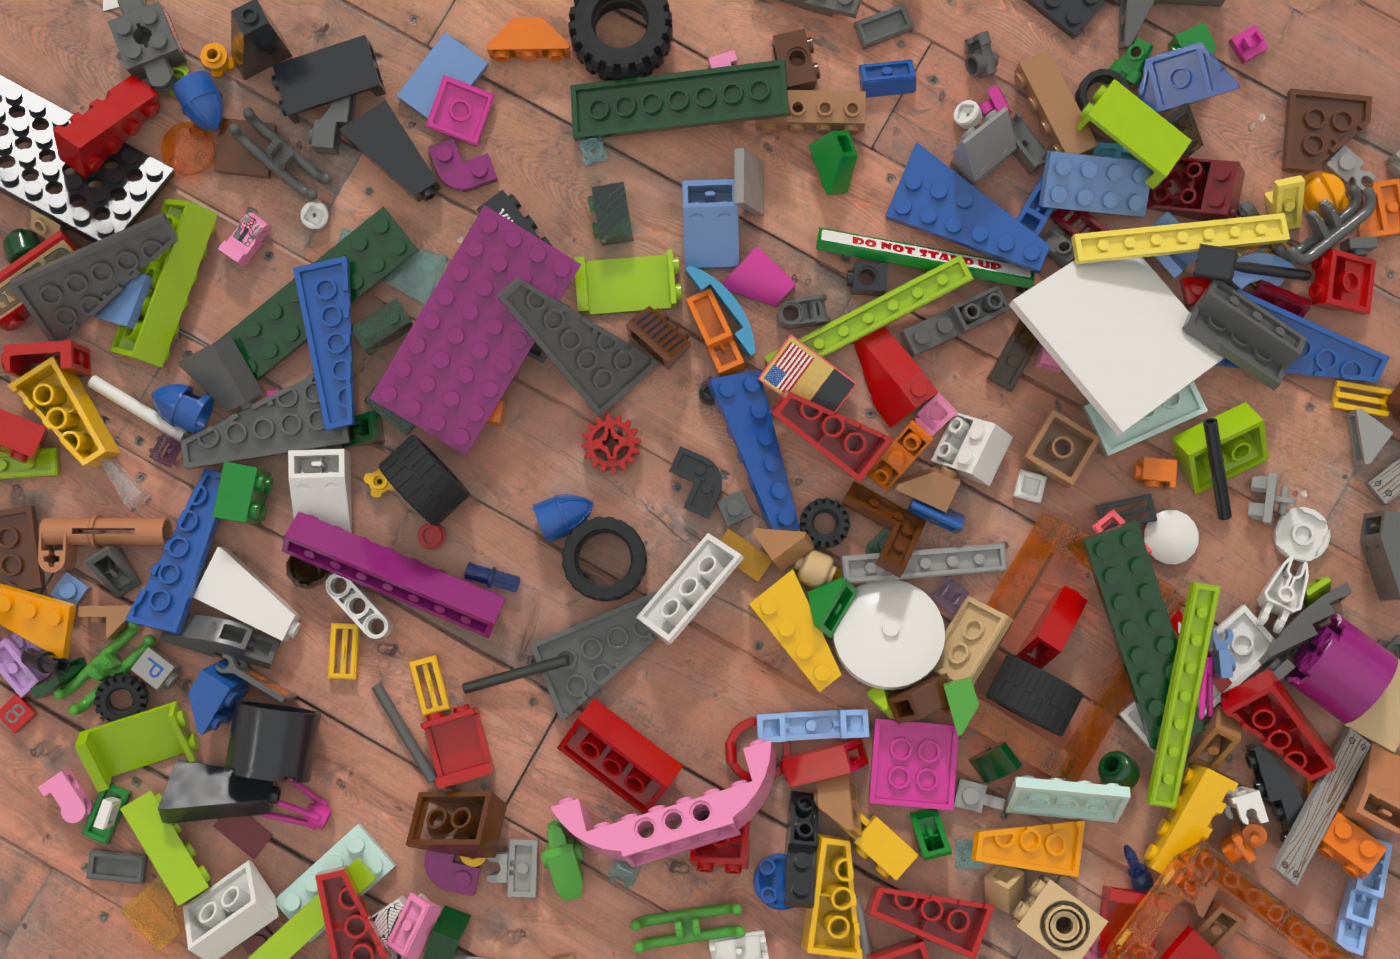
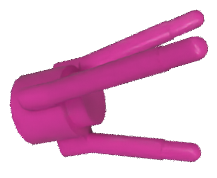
[1198,657,1214,720]
[262,779,332,830]

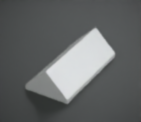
[636,533,744,646]

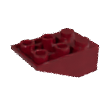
[1147,157,1245,221]

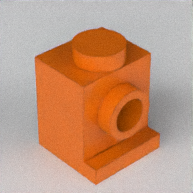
[1132,457,1177,490]

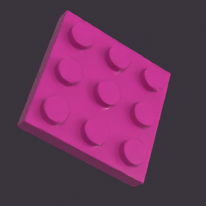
[868,718,959,810]

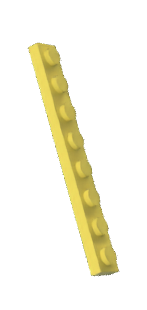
[1071,213,1290,264]

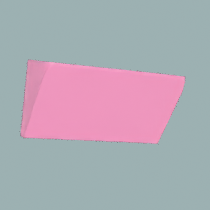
[386,893,441,959]

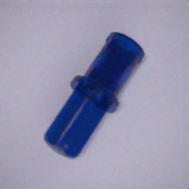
[464,562,521,592]

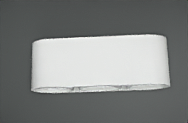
[325,574,393,639]

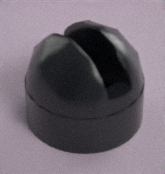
[699,383,715,406]

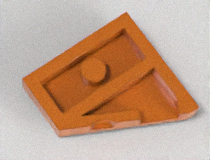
[1356,178,1400,238]

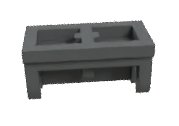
[1011,112,1047,175]

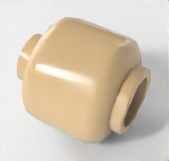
[793,549,837,589]

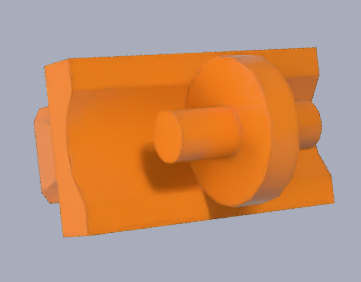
[1221,821,1267,865]

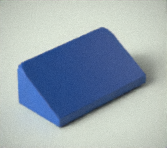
[859,60,916,98]
[907,498,965,534]

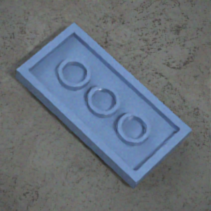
[1039,150,1153,217]

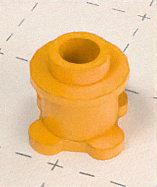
[200,43,236,78]

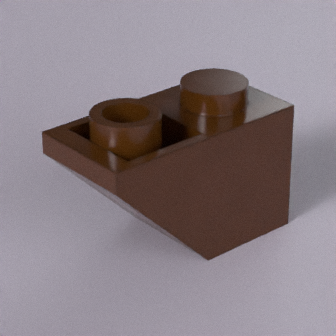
[887,673,951,724]

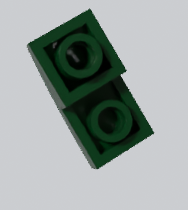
[968,742,1022,783]

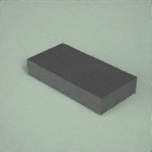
[853,3,914,50]
[86,849,148,884]

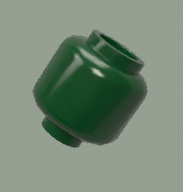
[3,228,41,264]
[1098,750,1140,789]

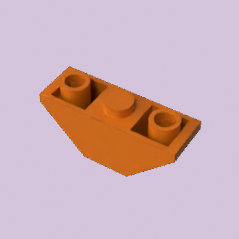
[487,17,571,62]
[867,420,933,491]

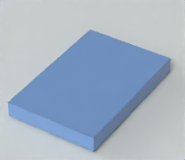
[397,32,489,120]

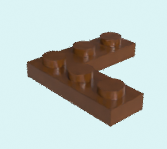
[842,481,926,578]

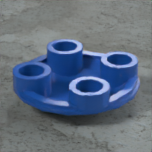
[753,854,794,910]

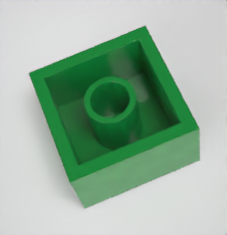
[212,461,273,527]

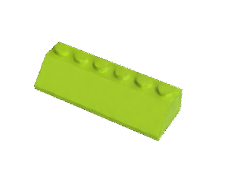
[109,199,218,368]

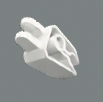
[1256,555,1309,634]

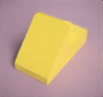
[1265,175,1305,230]

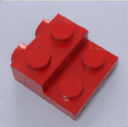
[1309,249,1376,315]
[690,815,751,874]

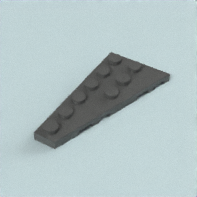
[10,212,178,341]
[495,277,660,417]
[180,373,351,470]
[530,590,659,722]

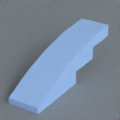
[1331,838,1393,957]

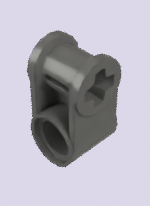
[776,294,831,330]

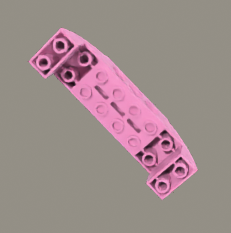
[551,739,777,867]

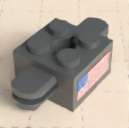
[108,0,187,92]

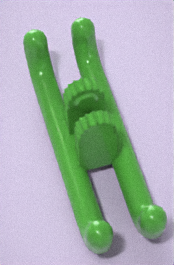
[53,622,156,716]
[630,903,746,954]

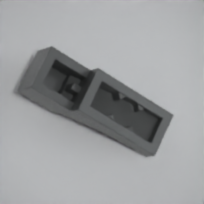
[308,95,356,156]

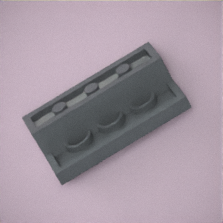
[1182,280,1307,391]

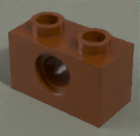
[772,29,820,90]

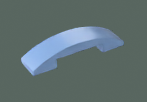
[756,709,869,742]

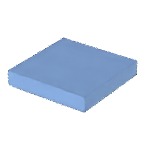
[93,273,153,329]

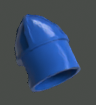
[172,71,224,131]
[151,383,214,434]
[532,494,594,543]

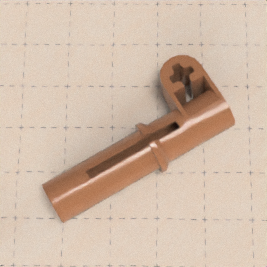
[38,514,172,574]

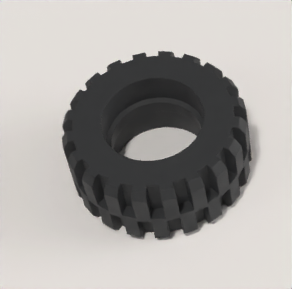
[568,0,673,81]

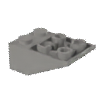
[950,107,1017,186]

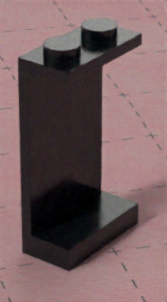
[272,35,386,124]

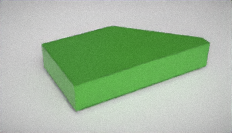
[943,676,979,736]

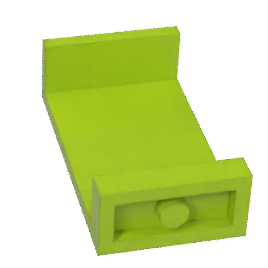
[1076,79,1192,189]
[574,249,682,316]
[75,701,200,792]

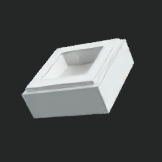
[1012,469,1047,504]
[93,797,122,830]

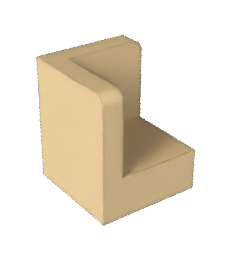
[985,864,1024,913]

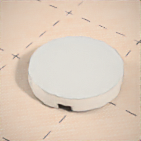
[1272,507,1331,562]

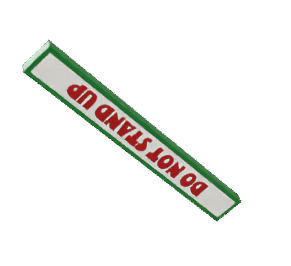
[816,227,1034,289]

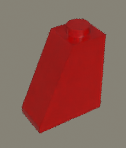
[1016,585,1088,669]
[782,738,869,787]

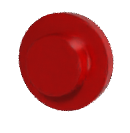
[418,522,446,550]

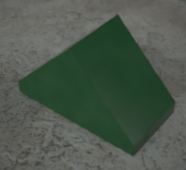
[342,411,385,448]
[423,905,471,959]

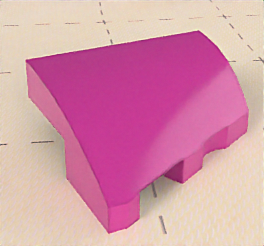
[722,246,796,307]

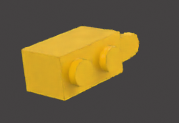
[837,812,919,881]

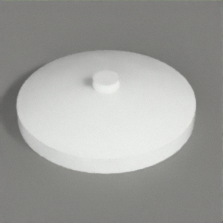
[832,580,945,690]

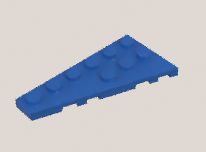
[885,142,1050,274]
[1215,289,1390,382]

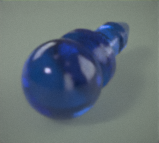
[1124,844,1154,892]

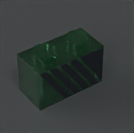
[588,182,634,246]
[352,298,414,356]

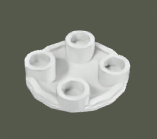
[1144,510,1199,564]

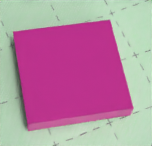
[425,75,495,147]

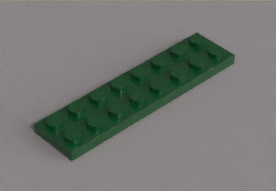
[570,59,790,141]
[216,207,419,382]
[1081,520,1206,751]

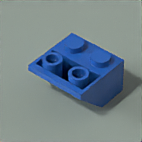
[188,659,250,735]

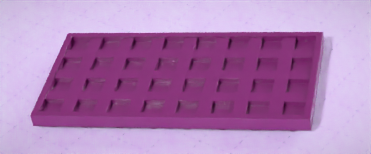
[370,205,582,456]

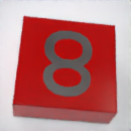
[0,694,38,733]

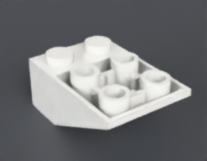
[288,449,352,533]

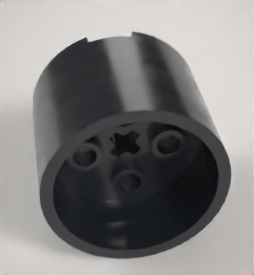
[224,701,322,783]

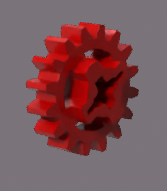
[581,414,641,474]

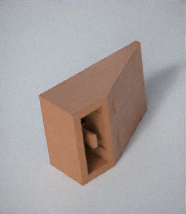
[1342,741,1400,843]

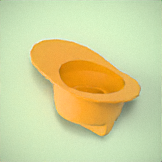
[1303,171,1349,224]

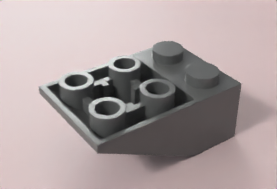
[1360,510,1400,601]

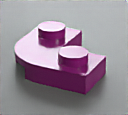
[428,138,498,192]
[425,850,481,896]

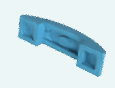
[685,265,756,360]

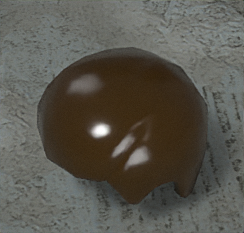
[286,555,329,589]

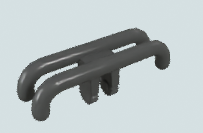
[229,108,332,201]
[1274,184,1377,265]

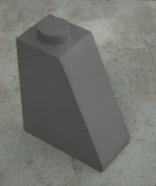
[178,335,263,412]

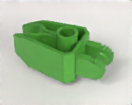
[541,819,584,902]

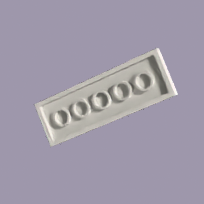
[1117,605,1275,756]

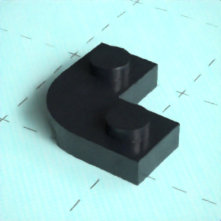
[669,446,722,519]

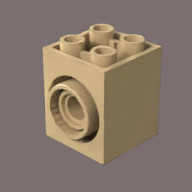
[1011,875,1108,959]

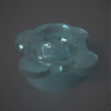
[578,138,608,166]

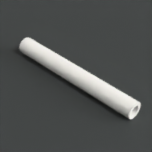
[87,375,189,441]

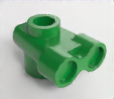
[1110,37,1153,86]

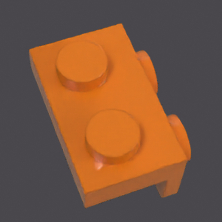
[1317,812,1388,880]

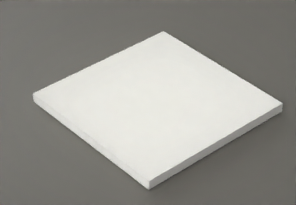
[1009,257,1225,436]

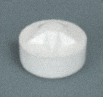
[954,100,982,129]
[300,201,329,229]

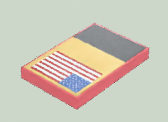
[758,334,857,412]

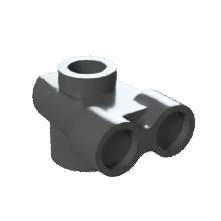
[964,31,998,78]
[1041,226,1075,269]

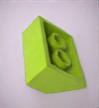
[1172,402,1269,495]

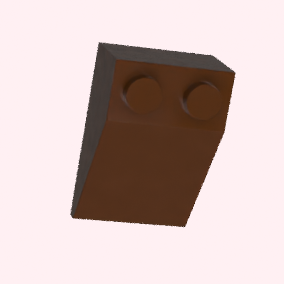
[406,791,507,858]

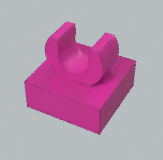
[1229,25,1269,65]
[979,85,1013,115]

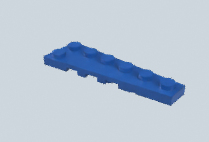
[293,256,355,431]
[707,370,800,531]
[125,469,222,635]

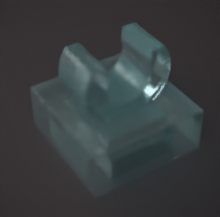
[955,839,985,869]
[608,860,643,889]

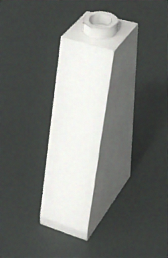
[193,547,301,641]

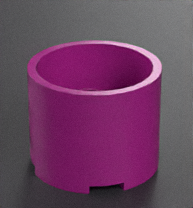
[1285,614,1398,724]

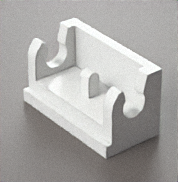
[1224,786,1269,825]
[709,930,769,959]

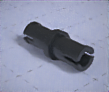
[21,648,70,676]

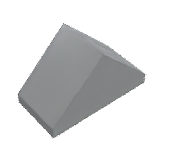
[1346,409,1394,467]

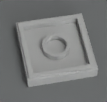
[734,148,764,216]

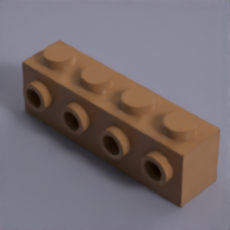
[1014,49,1098,155]
[756,90,866,135]

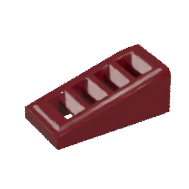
[1051,209,1110,238]

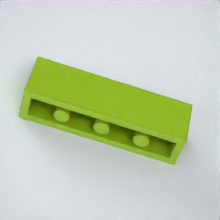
[120,790,211,907]

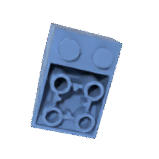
[682,179,739,269]

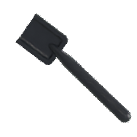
[1193,243,1312,282]

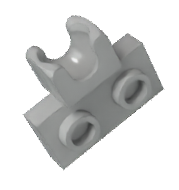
[486,838,539,898]

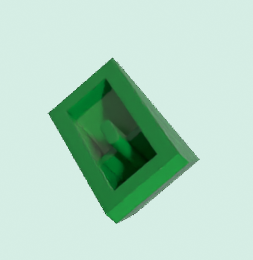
[807,577,858,639]
[910,809,952,861]

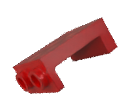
[1,340,91,378]
[420,704,495,789]
[1097,885,1166,959]

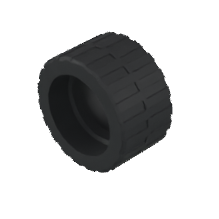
[379,435,470,526]
[562,516,647,602]
[986,655,1083,737]

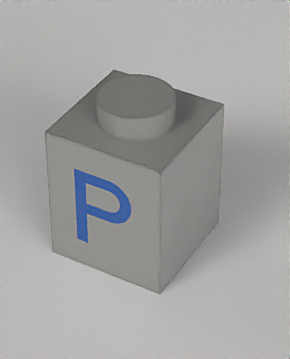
[131,647,182,690]

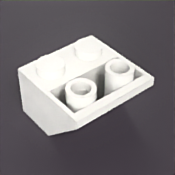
[931,413,1013,486]

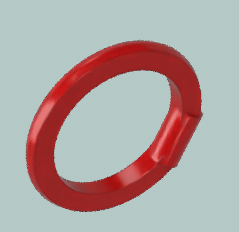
[725,717,791,782]

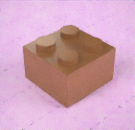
[1019,409,1101,488]

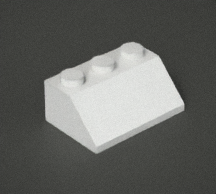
[183,860,278,959]

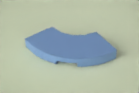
[1229,253,1295,290]

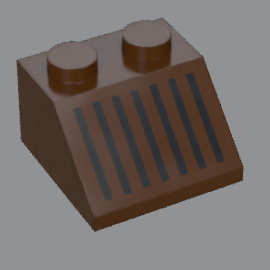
[626,306,690,371]

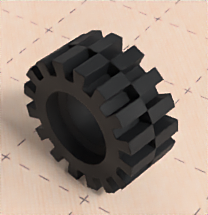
[799,498,851,549]
[94,673,149,723]

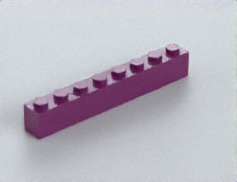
[282,511,506,638]

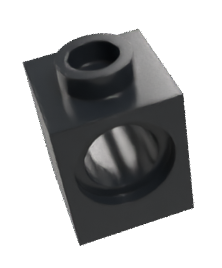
[846,262,887,296]

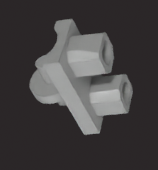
[1248,472,1297,526]

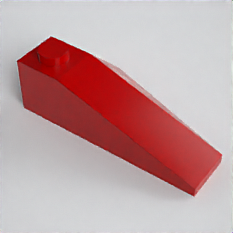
[853,326,938,428]

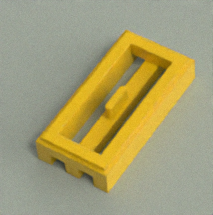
[1331,380,1392,418]
[328,623,360,680]
[409,655,451,716]

